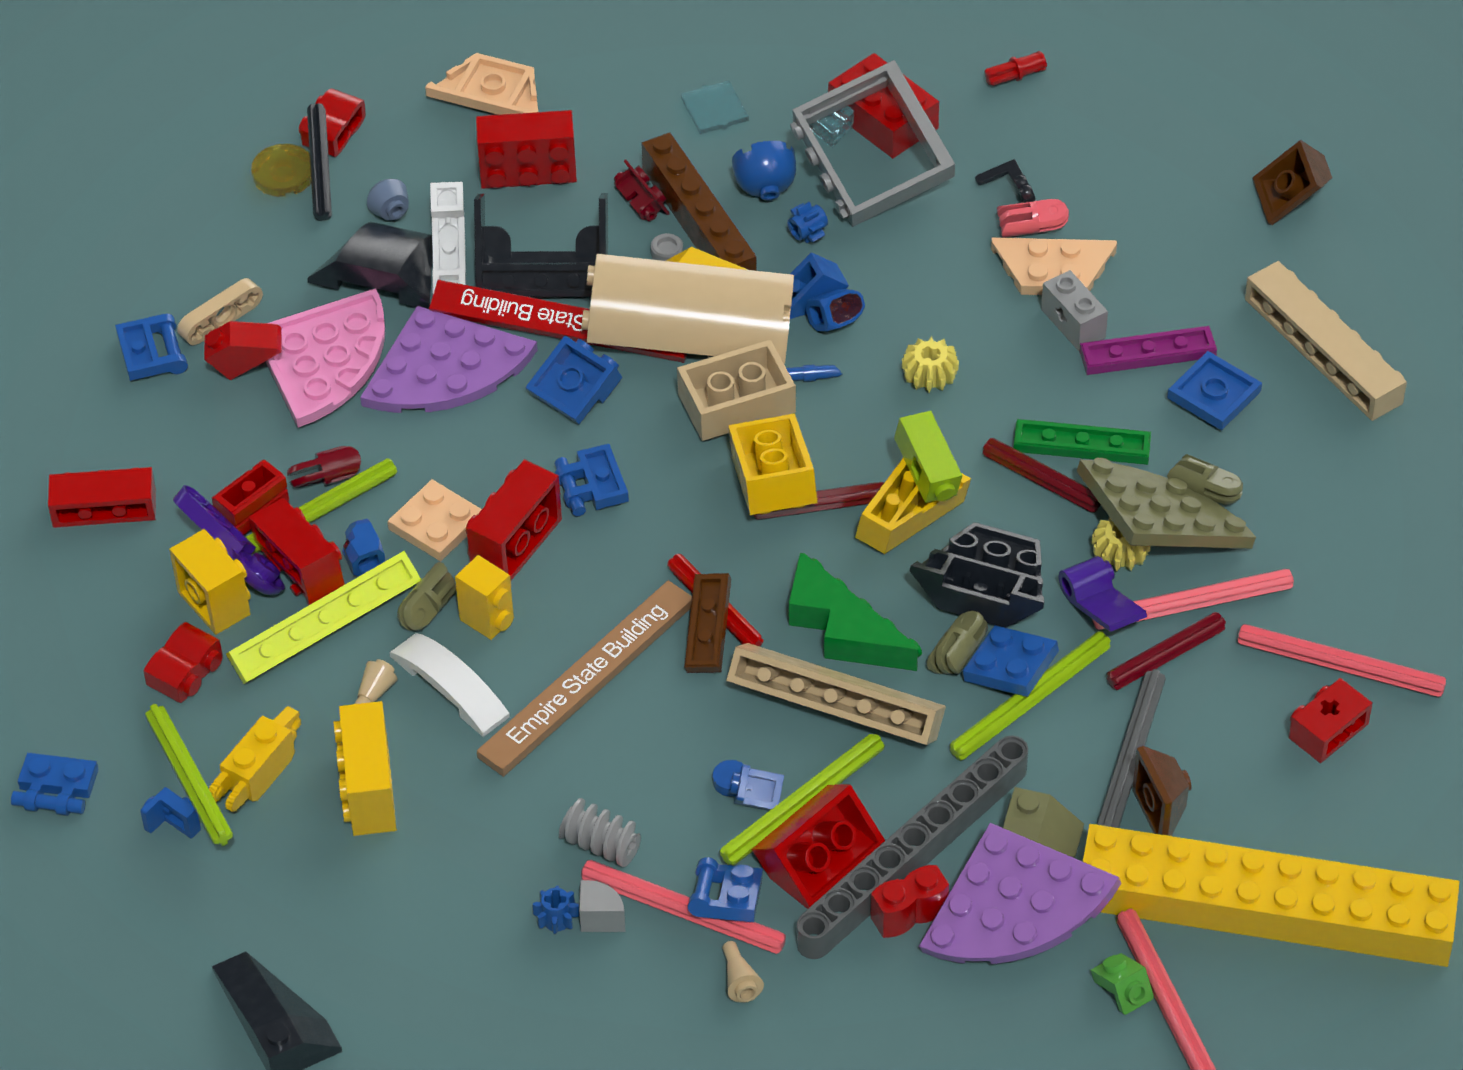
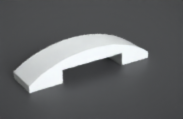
[430,182,466,294]
[389,633,510,737]

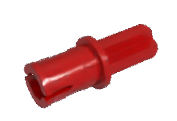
[984,51,1047,86]

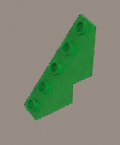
[789,553,922,671]

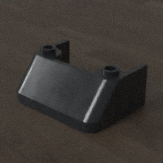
[474,193,608,297]

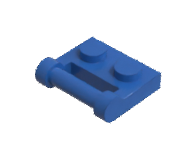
[115,314,188,381]
[688,857,763,922]

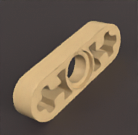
[177,278,263,345]

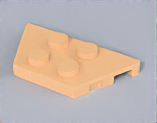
[425,53,538,115]
[991,237,1117,295]

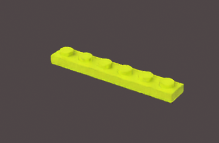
[226,551,421,684]

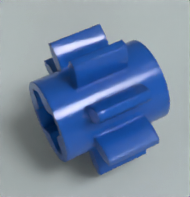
[788,202,828,243]
[533,886,580,934]

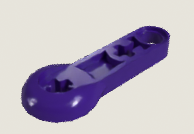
[173,485,285,595]

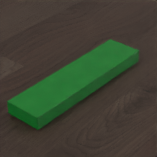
[1013,419,1151,465]

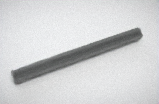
[1097,669,1166,828]

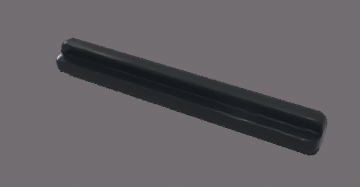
[307,103,332,221]

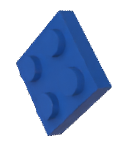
[1167,351,1262,431]
[963,625,1059,697]

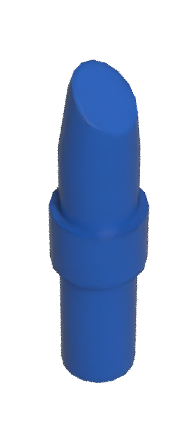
[786,364,843,382]

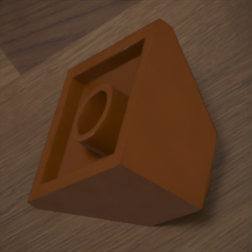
[1252,140,1332,225]
[1132,746,1192,836]

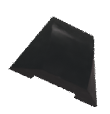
[307,222,433,309]
[910,522,1044,628]

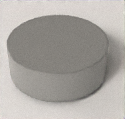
[651,233,683,261]

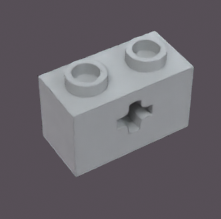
[1041,270,1108,351]

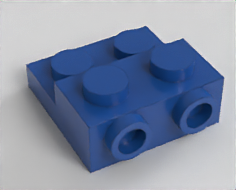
[525,336,623,424]

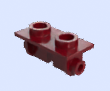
[614,159,670,221]

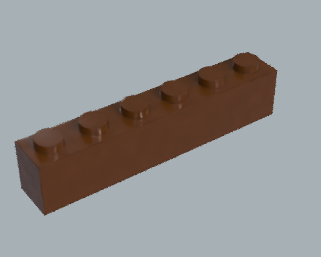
[641,132,757,271]

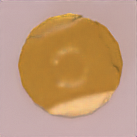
[251,144,311,197]

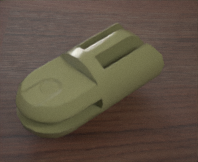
[1167,454,1243,505]
[397,562,457,631]
[927,611,988,674]

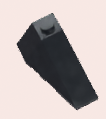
[212,951,342,1070]

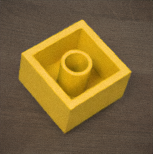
[169,529,251,635]

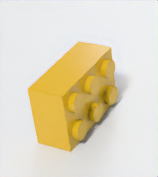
[728,413,817,515]
[333,701,397,836]

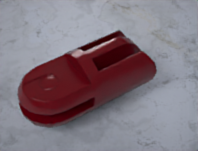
[287,446,361,488]

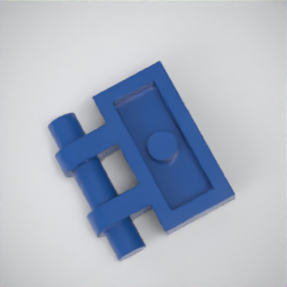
[554,444,629,516]
[11,752,99,816]

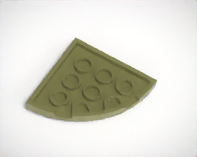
[1077,458,1256,549]

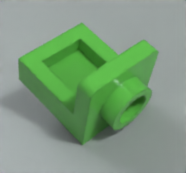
[1091,953,1154,1015]

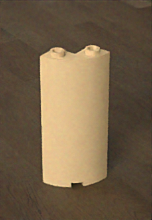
[581,254,794,364]

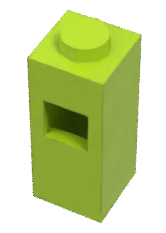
[894,410,962,503]

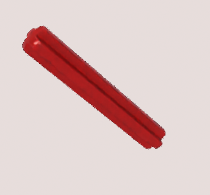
[667,553,763,647]

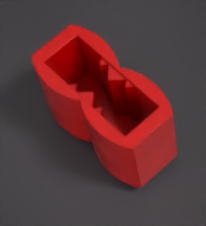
[299,88,366,157]
[143,622,223,703]
[871,865,949,938]

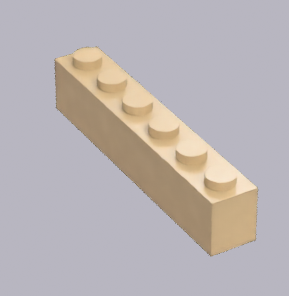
[1245,261,1407,421]
[726,643,946,745]

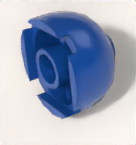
[732,141,796,200]

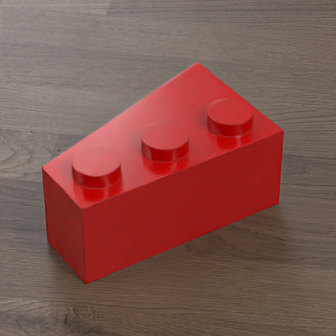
[248,498,345,606]

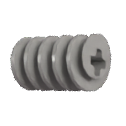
[559,798,641,867]

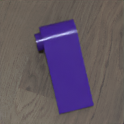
[1058,556,1147,632]

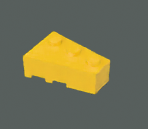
[855,458,971,554]

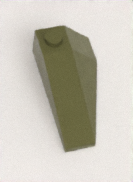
[1003,787,1084,858]

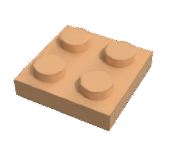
[388,479,482,562]

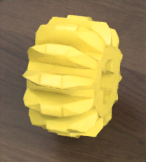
[902,336,959,393]
[1092,518,1151,572]

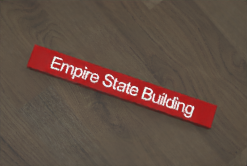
[429,280,687,363]

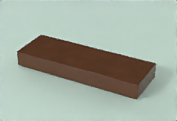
[684,573,732,673]

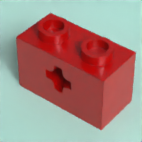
[1289,678,1373,764]

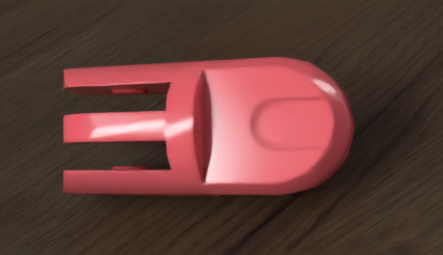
[997,199,1069,238]

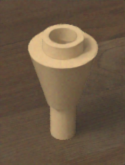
[354,659,398,704]
[722,941,764,1002]

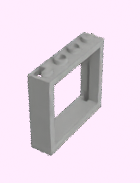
[790,60,955,227]

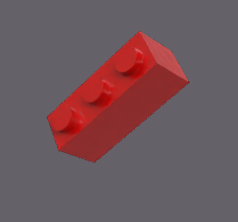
[48,467,156,528]

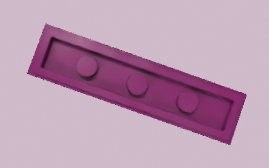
[1079,326,1217,375]

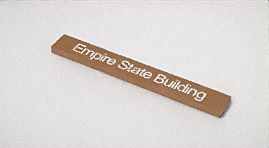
[477,580,692,777]

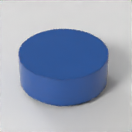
[713,760,743,796]

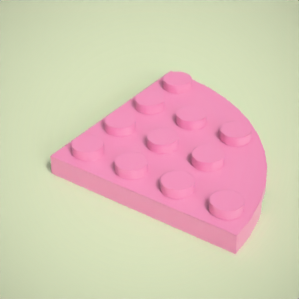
[266,288,385,428]

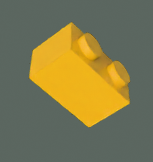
[455,555,514,640]

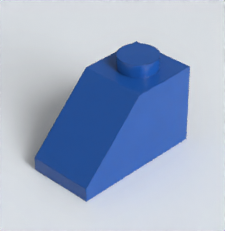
[790,252,849,319]

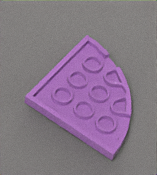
[360,306,538,413]
[919,823,1121,964]

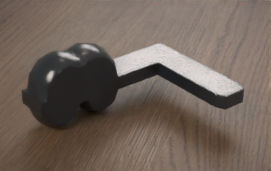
[975,159,1036,203]

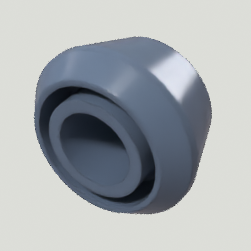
[367,179,409,220]

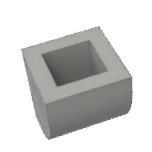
[579,880,625,932]

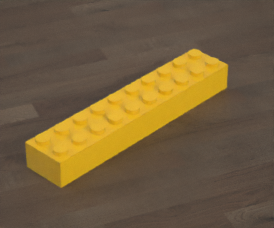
[1083,824,1460,967]

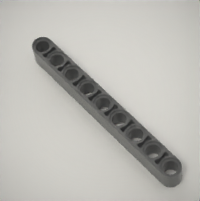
[797,735,1028,959]

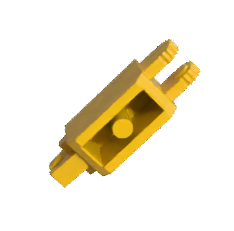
[209,706,301,812]

